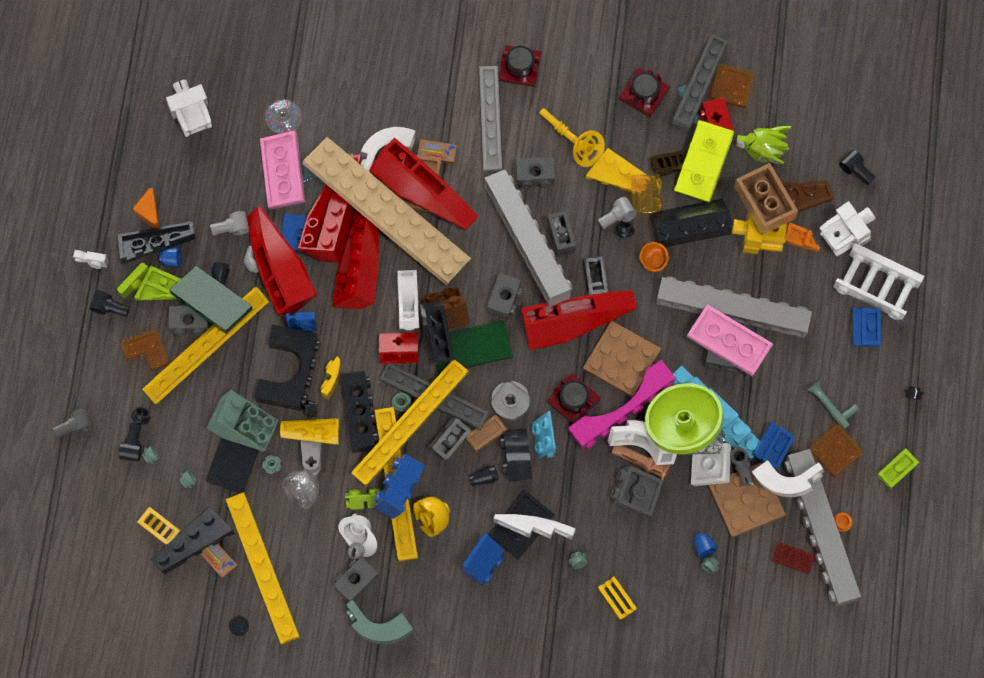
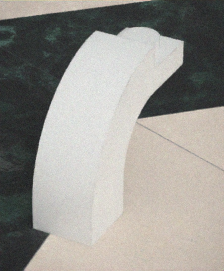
[361,127,416,172]
[398,270,419,330]
[608,420,677,465]
[752,460,824,497]

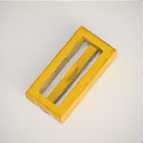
[598,576,637,620]

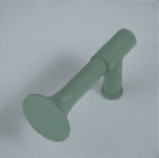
[805,379,859,430]

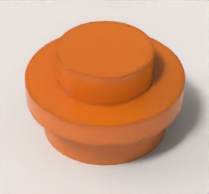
[834,513,852,532]

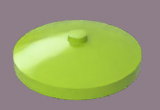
[645,383,724,454]

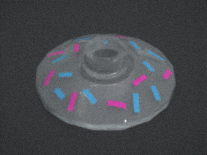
[265,100,302,134]

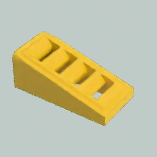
[136,507,180,545]

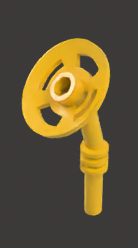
[539,108,605,167]

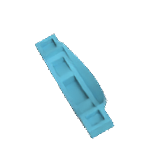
[673,366,760,461]

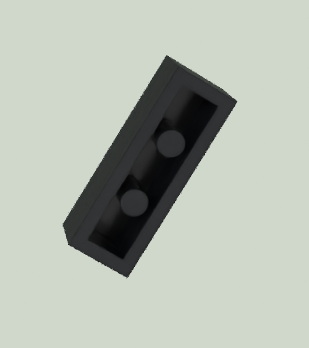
[420,300,455,365]

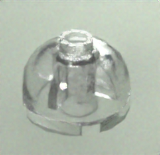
[281,470,321,509]

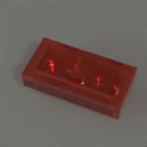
[771,542,816,575]

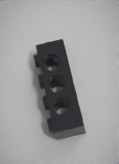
[342,371,378,453]

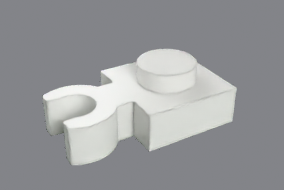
[73,250,109,269]

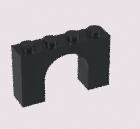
[254,324,321,411]

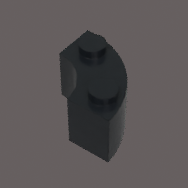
[500,429,532,482]

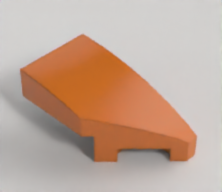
[785,223,820,251]

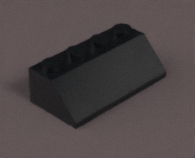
[649,199,733,247]

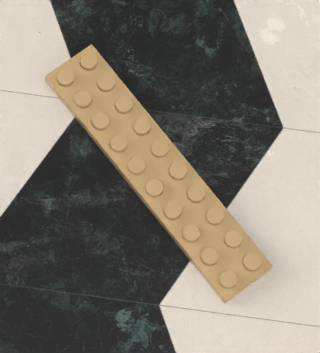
[302,137,471,286]

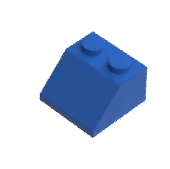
[462,533,505,586]

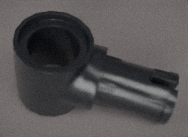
[839,149,876,185]
[89,290,130,317]
[119,422,142,462]

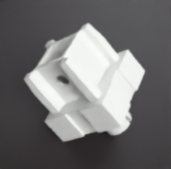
[166,80,212,137]
[820,201,875,257]

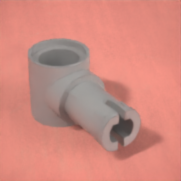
[598,197,637,229]
[210,211,249,236]

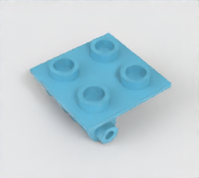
[532,411,556,460]

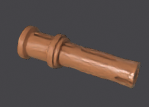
[612,445,671,480]

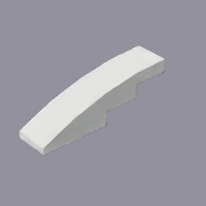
[494,514,576,540]

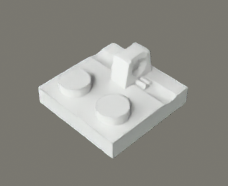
[691,443,731,486]

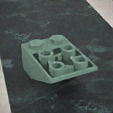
[207,390,279,452]

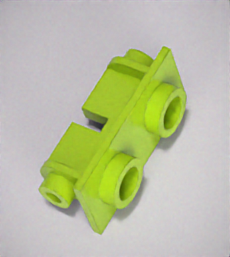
[345,488,380,510]

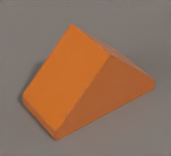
[133,188,159,228]

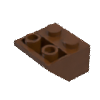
[422,288,470,329]

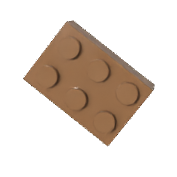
[734,163,798,235]

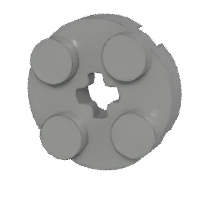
[491,381,530,421]

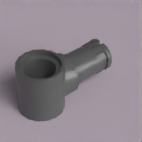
[52,408,93,438]
[730,447,754,487]

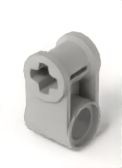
[301,440,322,476]

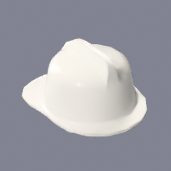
[338,513,377,557]

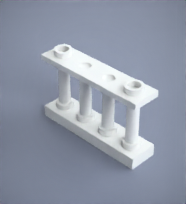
[834,243,924,320]

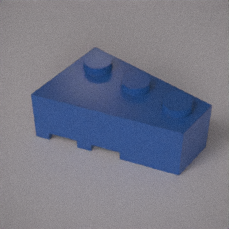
[373,454,425,519]

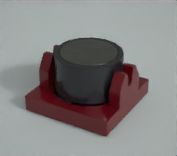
[499,45,542,87]
[619,68,670,117]
[547,373,601,424]

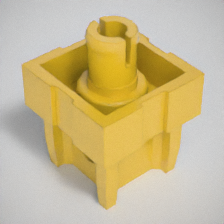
[732,213,787,254]

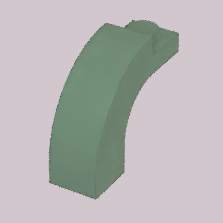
[346,600,414,645]

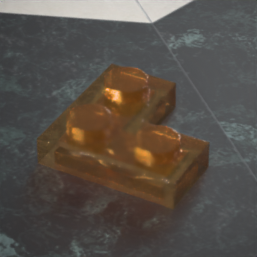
[120,328,169,371]

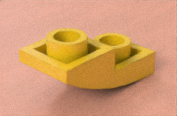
[320,357,341,400]

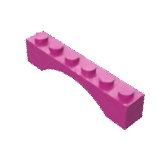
[568,360,675,450]

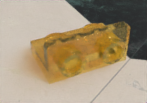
[631,174,662,213]

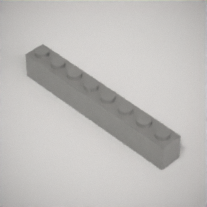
[485,170,572,307]
[656,276,812,338]
[784,449,861,607]

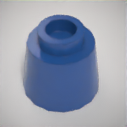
[159,247,182,268]
[694,532,718,558]

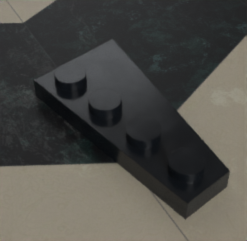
[118,221,195,265]
[150,507,235,575]

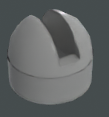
[348,542,365,559]

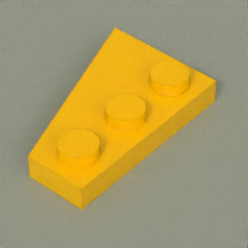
[585,148,653,196]
[280,418,339,445]

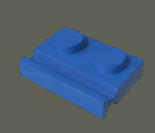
[852,308,881,347]
[286,312,317,332]
[752,422,795,470]

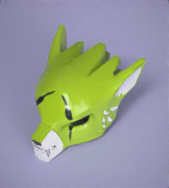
[736,126,791,165]

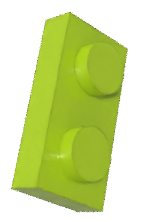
[877,448,919,490]

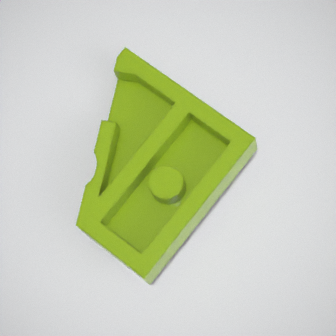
[134,266,181,301]

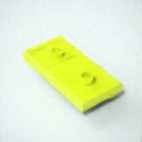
[674,120,734,203]

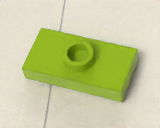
[117,262,149,299]

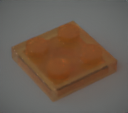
[710,64,755,108]
[809,423,864,478]

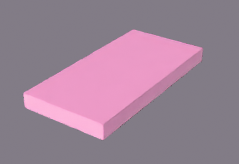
[260,130,305,210]
[687,304,773,377]

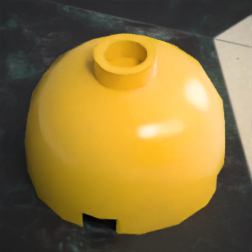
[413,497,450,537]

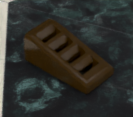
[651,150,687,178]

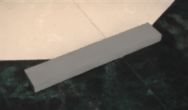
[479,66,502,173]

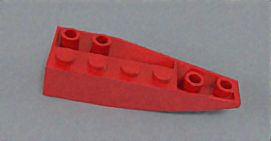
[369,137,479,230]
[298,154,362,263]
[247,206,317,315]
[332,209,379,309]
[521,290,637,350]

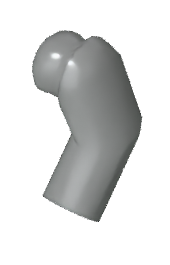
[243,246,259,273]

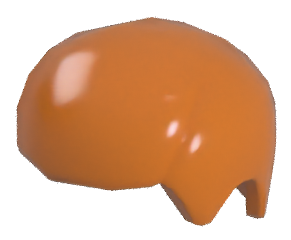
[639,242,670,272]

